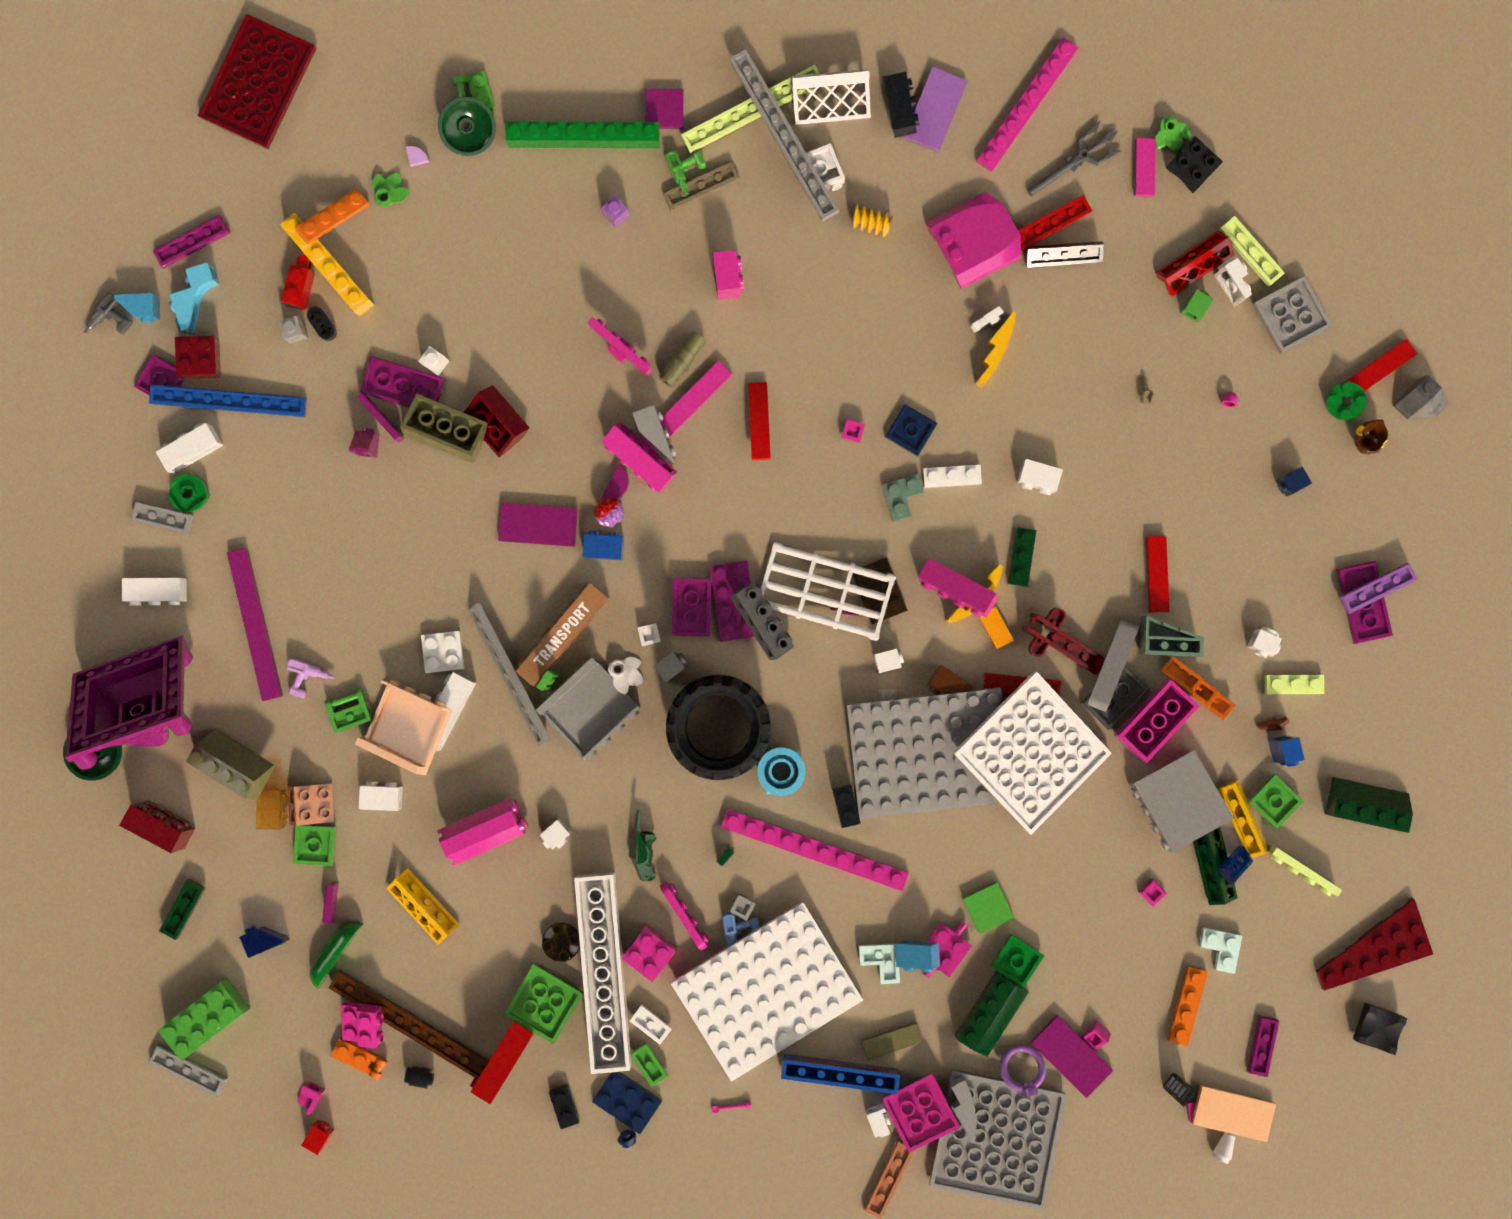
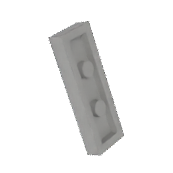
[131,502,194,534]

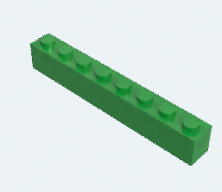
[506,121,660,148]

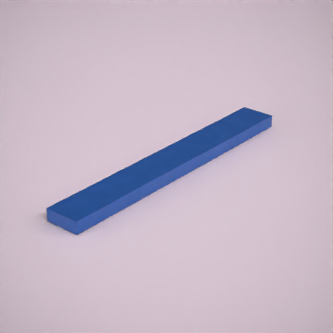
[149,384,307,417]

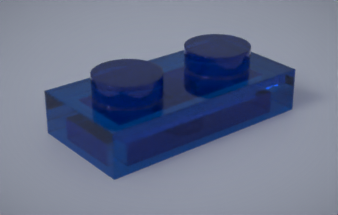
[1218,846,1253,885]

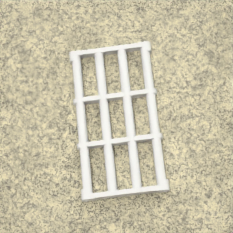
[761,542,896,641]

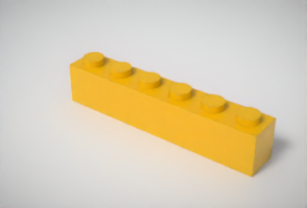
[280,212,374,317]

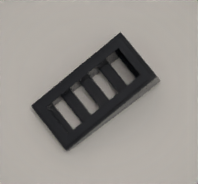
[1163,1073,1196,1107]

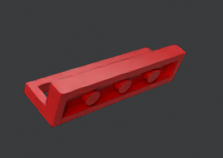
[1156,230,1235,296]

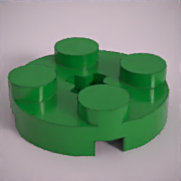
[1326,382,1367,420]
[168,474,210,513]

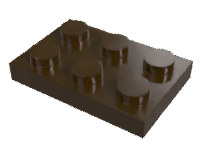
[852,557,908,625]

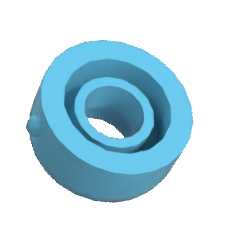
[757,747,805,796]

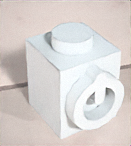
[1247,627,1282,658]

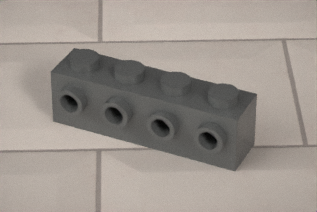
[730,582,794,660]

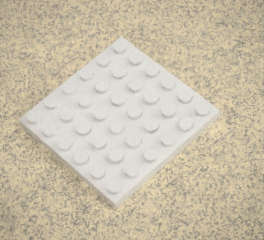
[953,671,1111,835]

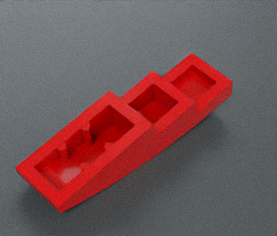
[748,382,771,461]

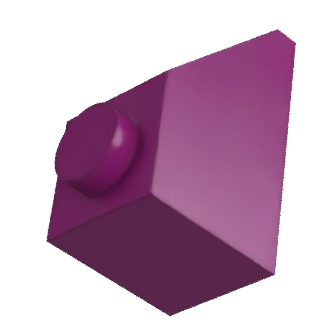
[349,428,379,458]

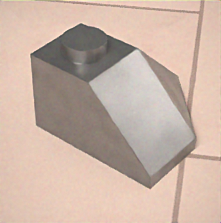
[1393,375,1448,419]

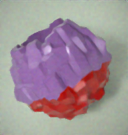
[594,497,624,528]

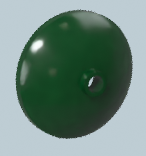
[438,96,496,156]
[63,738,122,781]

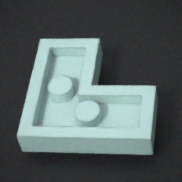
[1199,927,1242,974]
[859,943,900,984]

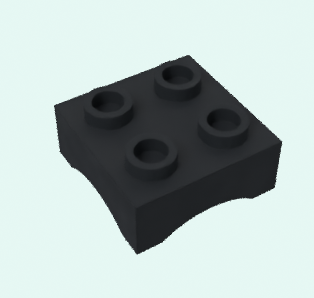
[1166,136,1223,193]
[1353,1002,1408,1055]

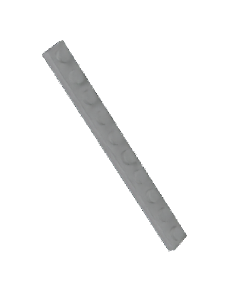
[729,49,839,222]

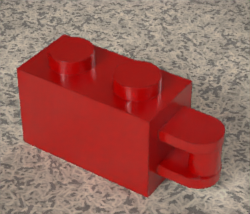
[281,254,315,311]

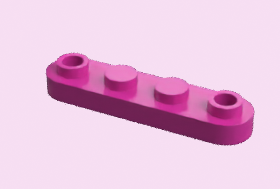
[660,882,709,951]

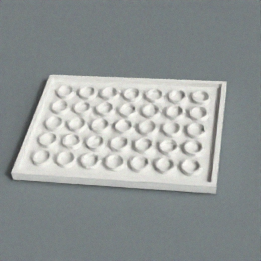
[671,901,863,1081]

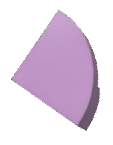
[406,146,430,167]

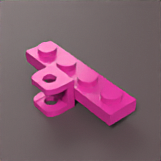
[587,317,652,376]

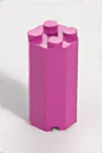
[437,797,528,866]

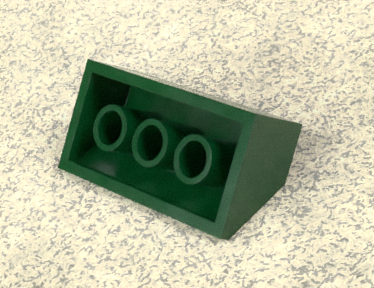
[1325,777,1413,833]
[955,971,1029,1057]

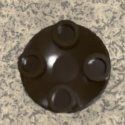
[542,923,580,962]

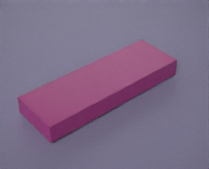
[1134,138,1156,197]

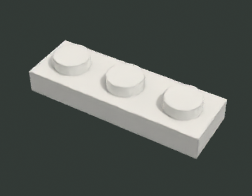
[923,465,982,488]

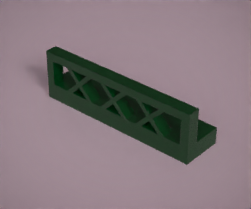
[1193,827,1238,905]

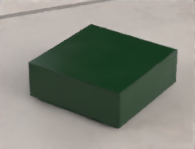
[716,845,734,866]

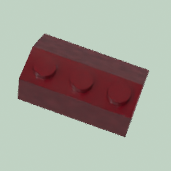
[464,385,530,457]

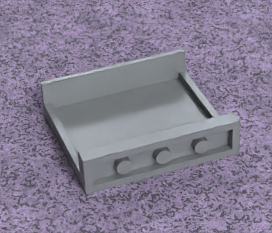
[536,657,641,761]
[1130,750,1234,852]

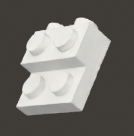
[806,143,845,191]
[1214,257,1252,307]

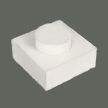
[638,623,661,646]

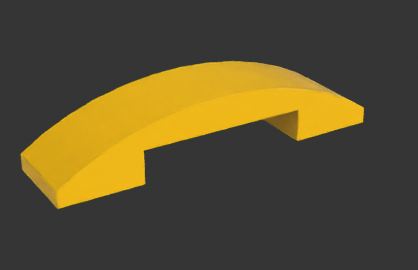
[946,564,1003,623]

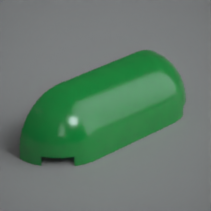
[310,921,363,989]

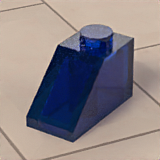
[239,926,290,958]

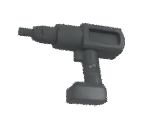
[84,293,133,335]

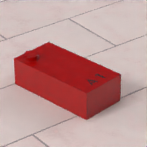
[469,1021,534,1105]

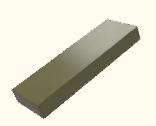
[861,1022,923,1060]

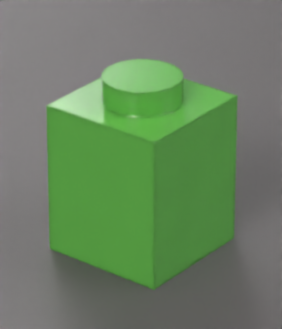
[1181,290,1213,323]

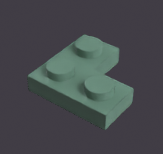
[882,474,924,522]

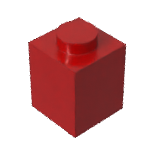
[301,1120,334,1156]

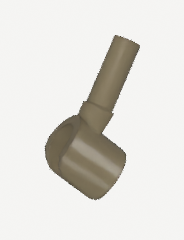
[1140,376,1154,404]

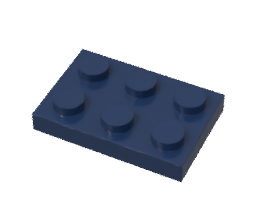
[592,1071,662,1134]

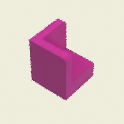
[297,1081,325,1115]

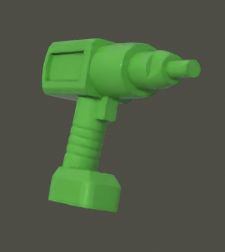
[665,151,706,195]

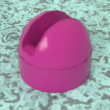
[1221,391,1238,407]

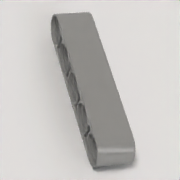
[1088,619,1140,712]

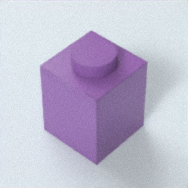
[601,195,629,228]

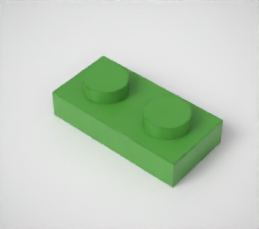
[630,1042,668,1087]

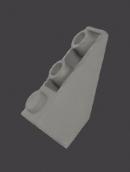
[633,405,676,463]

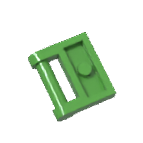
[452,71,495,110]
[324,688,373,733]

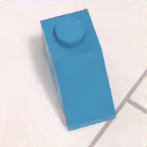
[114,293,160,323]

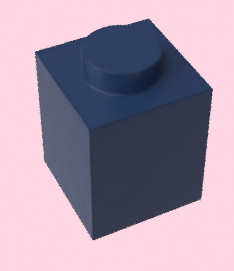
[1277,467,1312,496]

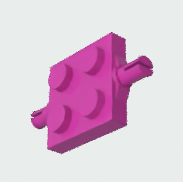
[922,921,972,978]

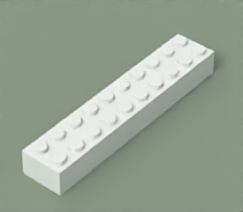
[574,872,632,1074]

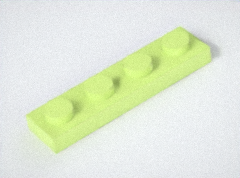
[1219,216,1285,287]
[1267,846,1342,896]

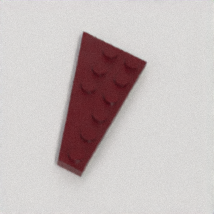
[1316,898,1433,991]

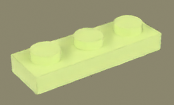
[1264,675,1324,694]

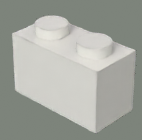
[1017,459,1063,495]
[359,781,403,811]

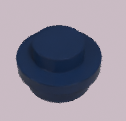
[617,1130,637,1148]

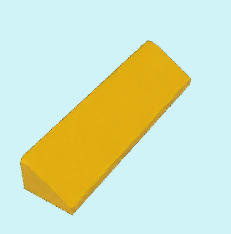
[1217,779,1269,859]

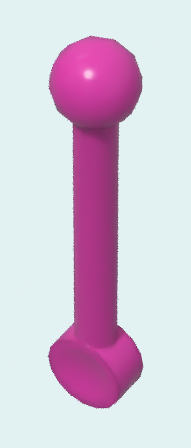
[712,1101,752,1113]

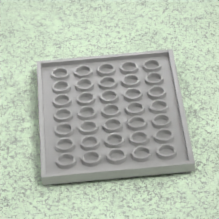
[847,687,1002,819]

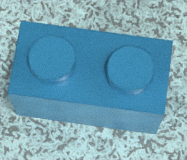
[895,940,940,972]

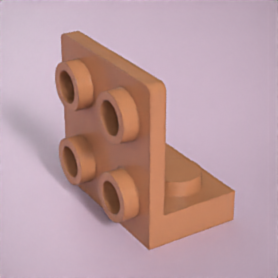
[287,783,334,826]

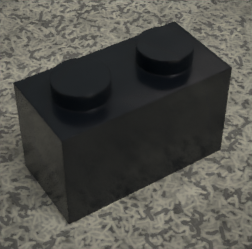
[832,784,861,828]

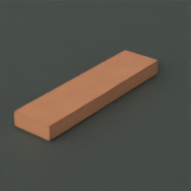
[863,1138,915,1219]

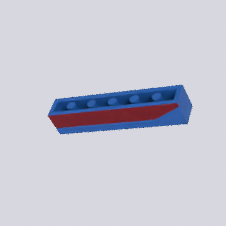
[781,1054,900,1094]

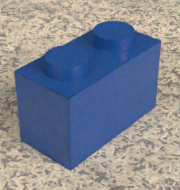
[583,531,624,561]
[1268,735,1305,767]

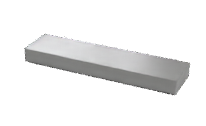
[148,1043,228,1097]

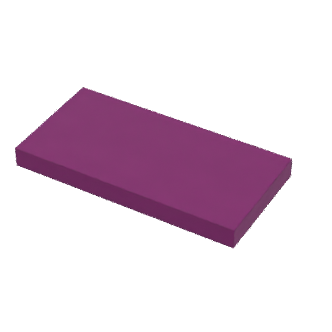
[360,356,445,408]
[498,503,578,547]
[1336,561,1393,644]
[1031,1015,1113,1098]

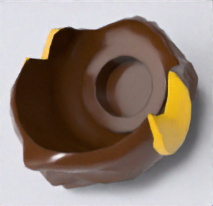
[1354,419,1389,455]

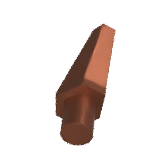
[1256,716,1289,731]

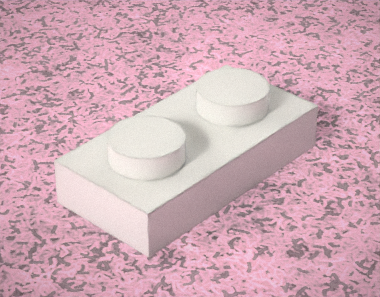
[629,1004,672,1044]

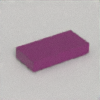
[322,882,339,924]

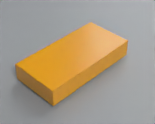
[979,607,1014,649]

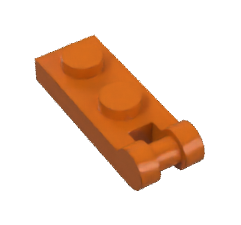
[331,1037,388,1080]

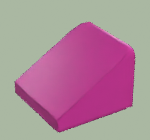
[1081,1021,1111,1051]

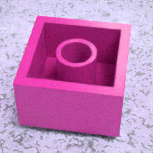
[713,250,744,299]
[622,924,677,982]

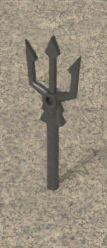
[1028,120,1123,197]

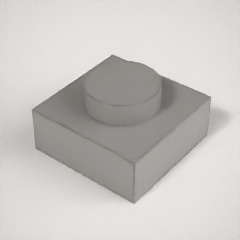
[730,894,756,921]

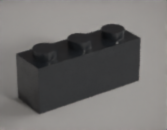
[884,72,920,138]

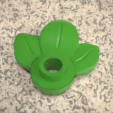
[1155,116,1191,154]
[372,173,410,207]

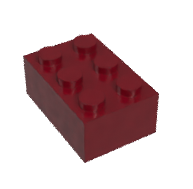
[119,801,195,853]

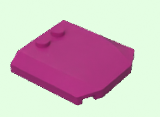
[926,192,1021,289]

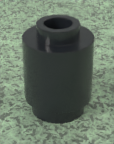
[404,1066,435,1089]

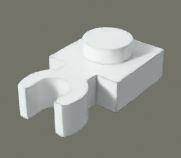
[970,306,1004,333]

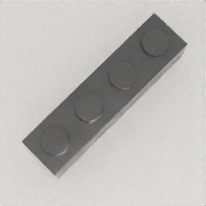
[654,652,688,682]

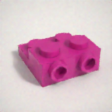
[342,1002,384,1049]

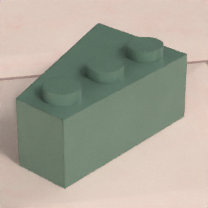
[1140,615,1204,657]

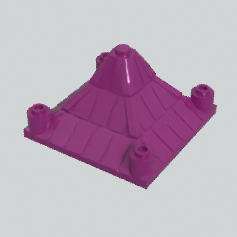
[65,635,193,770]

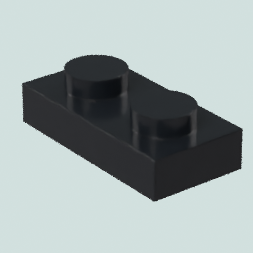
[549,1084,580,1129]

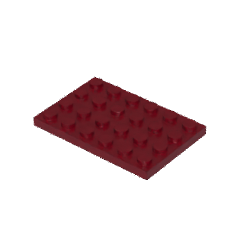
[197,14,317,149]

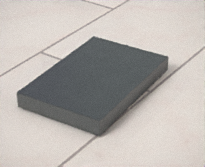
[1081,666,1149,730]

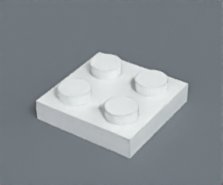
[421,631,465,673]

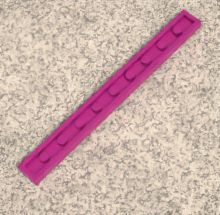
[721,809,909,891]

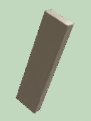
[663,161,740,212]

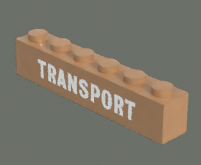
[515,583,609,686]

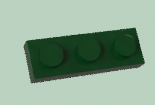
[1008,527,1037,587]
[159,879,206,940]

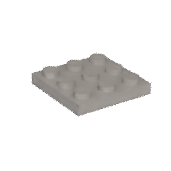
[1253,276,1332,354]

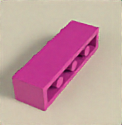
[602,422,678,493]
[918,558,998,618]

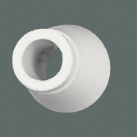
[1213,1133,1235,1164]

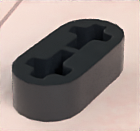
[307,307,337,341]

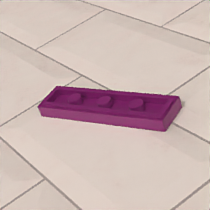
[153,215,230,269]

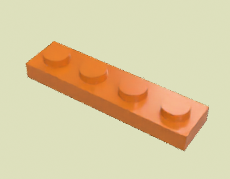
[295,188,369,244]
[1167,965,1208,1047]

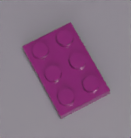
[672,578,711,637]

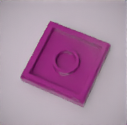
[645,89,684,129]
[133,354,184,396]

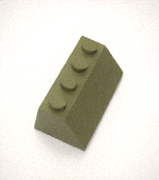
[400,394,488,464]
[186,729,276,800]

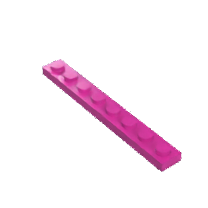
[976,37,1079,172]

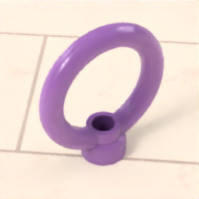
[999,1044,1046,1097]

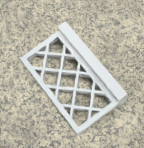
[791,69,871,125]

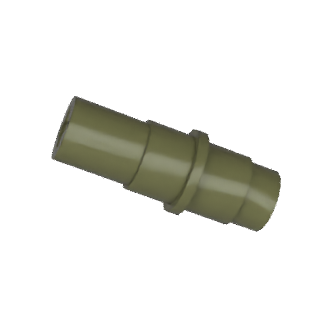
[659,332,706,388]

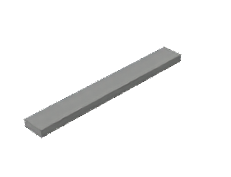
[469,603,550,745]

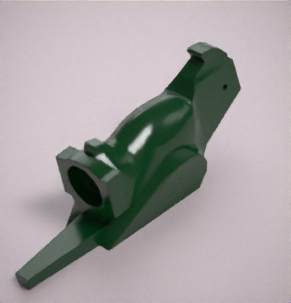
[629,809,657,881]

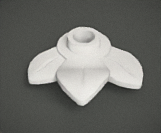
[608,657,644,694]

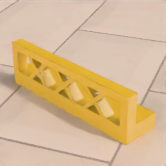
[386,869,460,945]

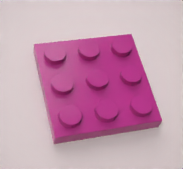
[882,1072,961,1153]

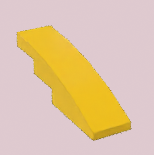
[976,311,1016,388]

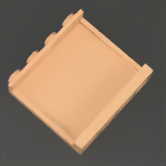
[355,679,452,775]

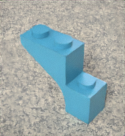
[169,262,219,335]

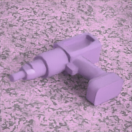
[287,657,335,698]

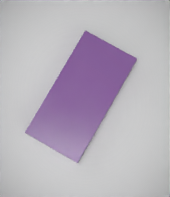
[904,67,967,152]

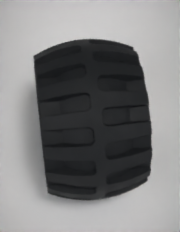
[666,675,771,780]

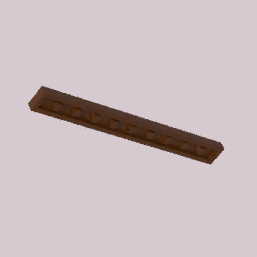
[328,970,489,1077]

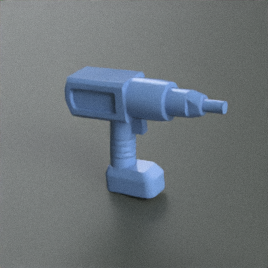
[722,911,759,946]

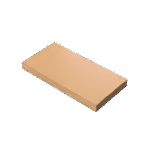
[1192,1085,1276,1142]

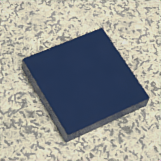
[885,404,938,457]

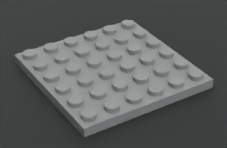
[929,1069,1066,1210]

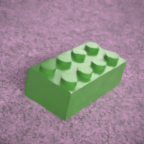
[158,978,251,1061]

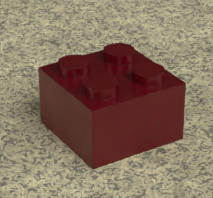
[175,336,221,379]

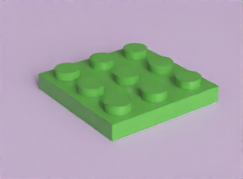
[504,963,584,1044]

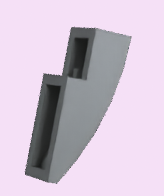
[949,1075,977,1144]

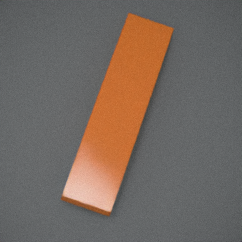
[1161,656,1236,721]

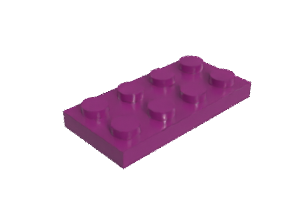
[710,561,755,642]

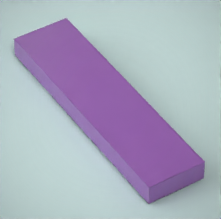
[1339,563,1418,614]

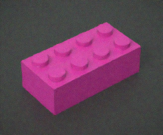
[1114,679,1200,763]

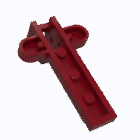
[1021,608,1105,675]

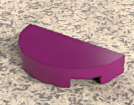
[601,464,629,499]

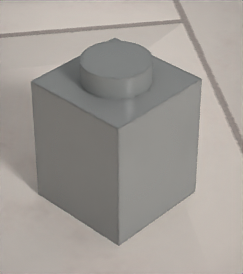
[278,315,308,344]

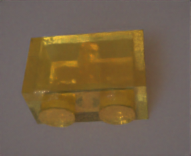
[256,789,288,830]

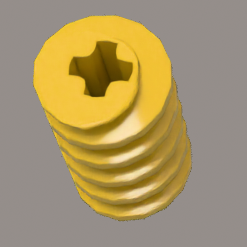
[852,204,893,237]

